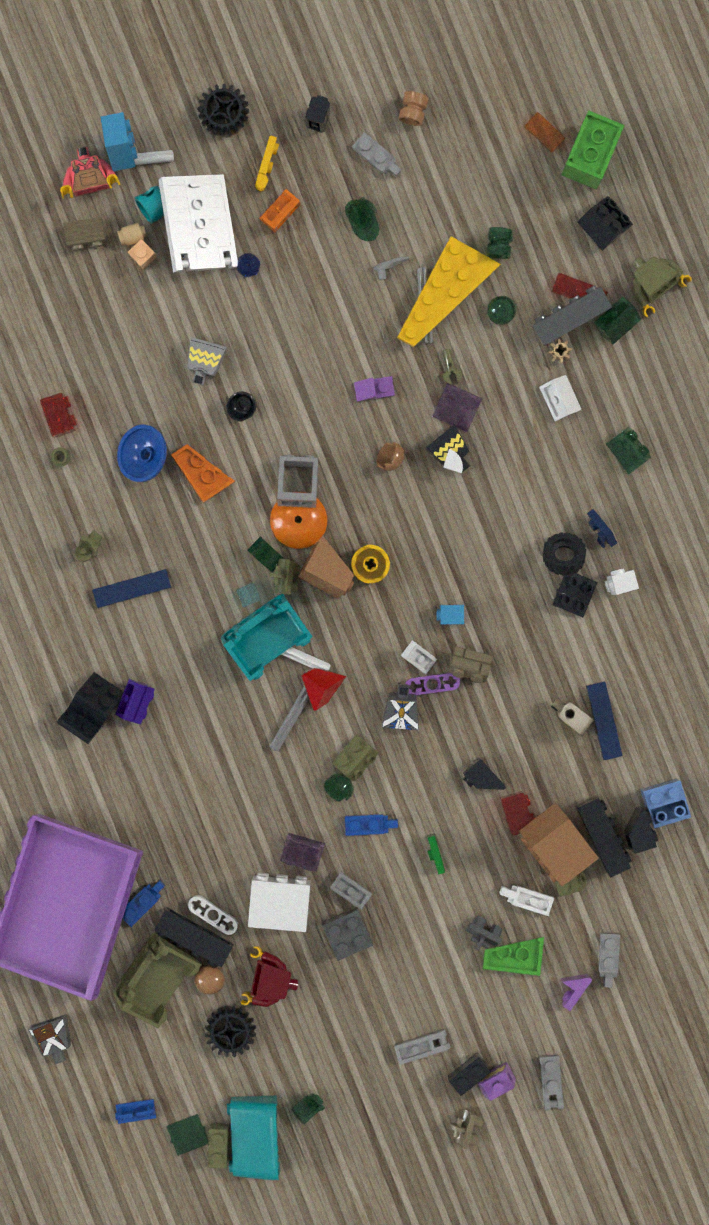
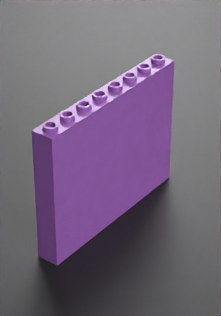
[0,814,143,1001]

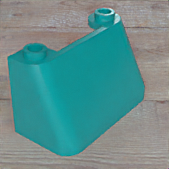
[221,594,313,681]
[227,1095,280,1180]

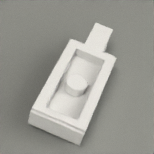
[499,885,554,916]

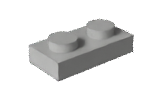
[330,872,372,910]

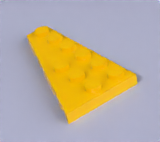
[397,236,501,347]

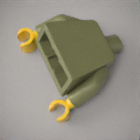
[633,257,692,317]

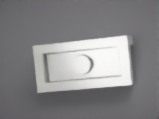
[539,375,581,421]

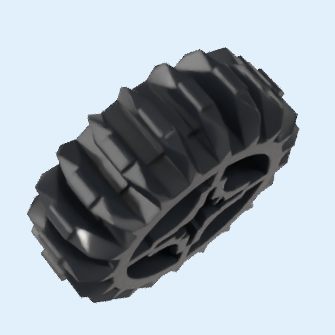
[197,84,249,137]
[205,1005,256,1057]

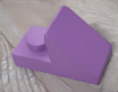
[354,376,395,402]
[561,974,592,1011]

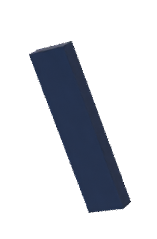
[92,569,172,608]
[586,681,623,760]

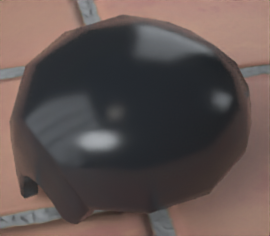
[226,391,257,422]

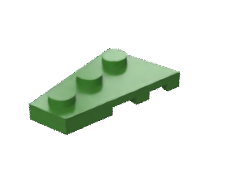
[482,937,544,976]

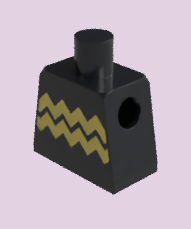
[425,425,470,473]

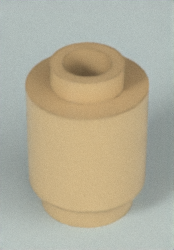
[117,222,147,247]

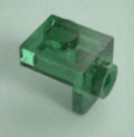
[291,1093,325,1124]

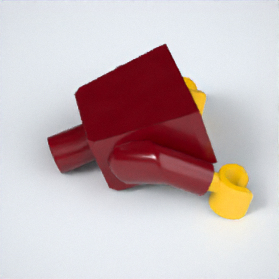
[241,946,298,1007]

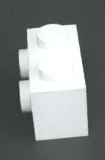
[605,569,639,595]

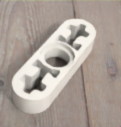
[188,895,238,935]

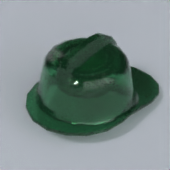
[345,197,379,241]

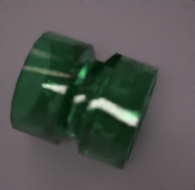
[486,227,513,259]

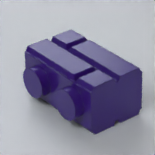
[115,679,155,725]

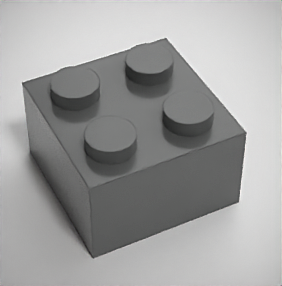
[322,907,373,961]

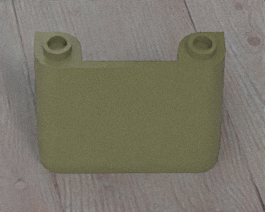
[114,933,201,1029]

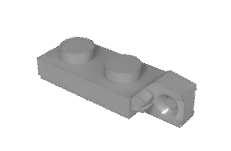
[352,132,401,177]
[598,933,620,988]

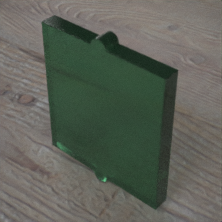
[166,1114,209,1156]

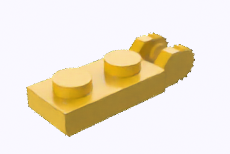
[255,136,279,192]

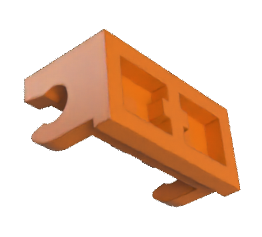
[259,189,301,233]

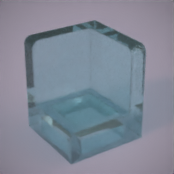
[236,582,261,608]

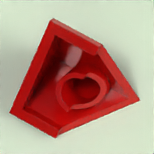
[301,668,347,711]

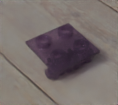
[432,383,482,432]

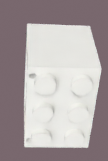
[248,873,311,932]

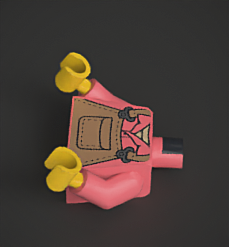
[60,147,120,199]

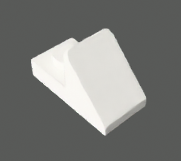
[401,640,437,674]

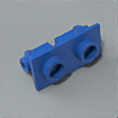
[115,1099,156,1124]

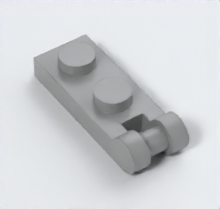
[394,1029,451,1065]
[539,1054,564,1111]

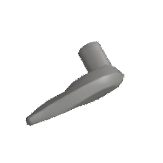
[373,257,409,280]

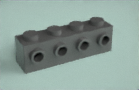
[533,285,612,346]

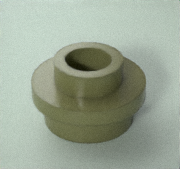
[51,447,70,467]

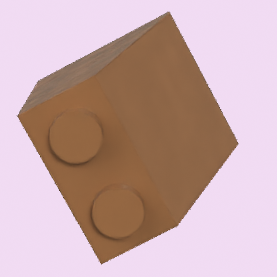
[297,537,354,599]

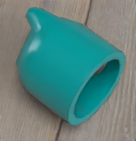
[135,186,164,224]

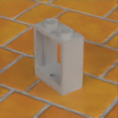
[277,454,318,508]

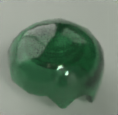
[487,296,517,325]
[323,773,354,802]

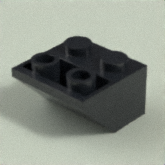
[577,196,633,251]
[624,806,658,854]

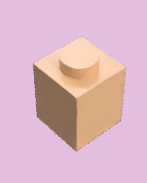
[128,239,157,270]

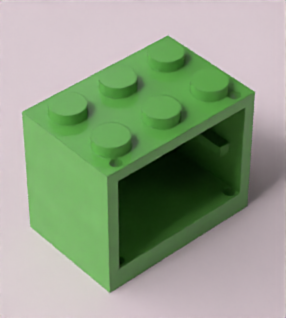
[561,110,624,189]

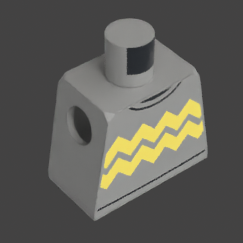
[187,337,227,386]

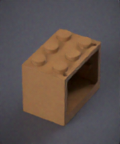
[519,803,599,887]

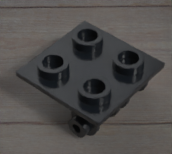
[552,573,598,618]

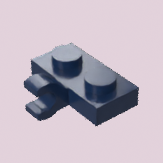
[587,509,617,548]

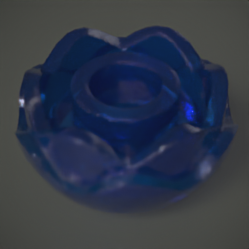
[236,253,260,277]

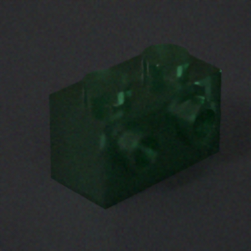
[594,297,642,345]

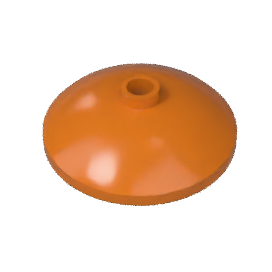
[270,492,327,549]

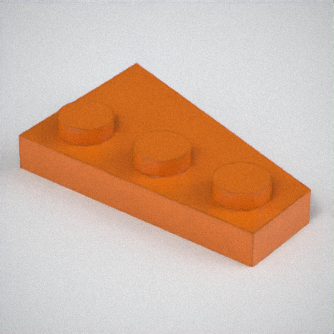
[171,444,235,503]

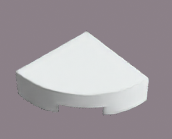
[443,449,463,473]

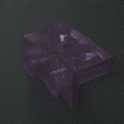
[280,832,325,872]

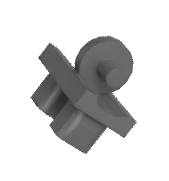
[465,916,502,950]

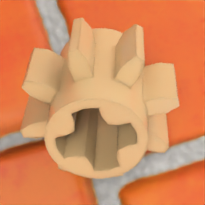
[548,339,572,364]

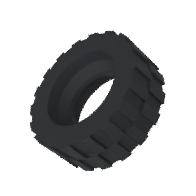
[543,532,586,576]

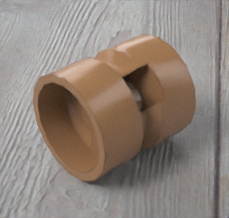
[398,91,429,126]

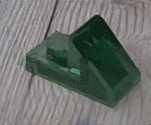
[247,536,284,573]

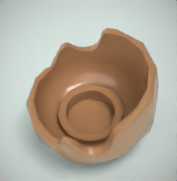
[376,442,404,471]
[194,965,225,995]

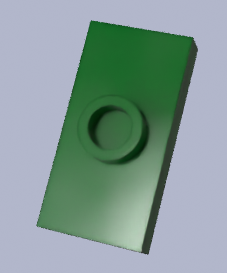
[427,834,445,875]

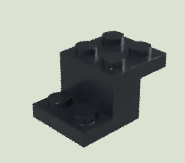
[57,672,124,745]

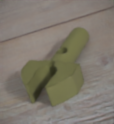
[442,348,462,385]

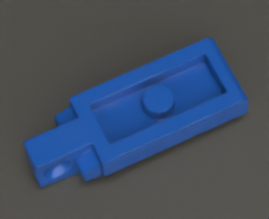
[345,814,398,836]
[122,880,165,927]

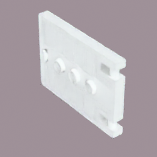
[158,174,238,272]

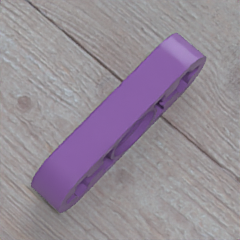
[405,673,460,695]

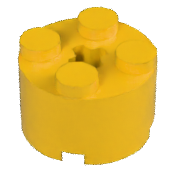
[351,545,390,584]

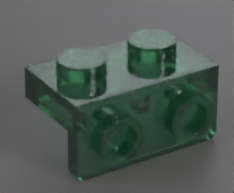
[606,427,651,474]

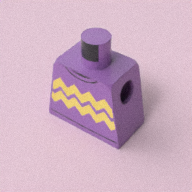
[477,1062,516,1101]

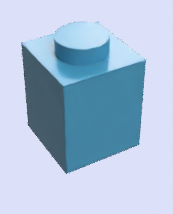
[436,605,464,624]

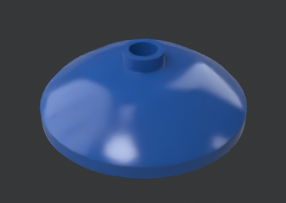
[117,425,167,482]

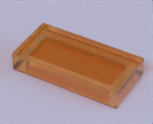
[524,112,565,153]

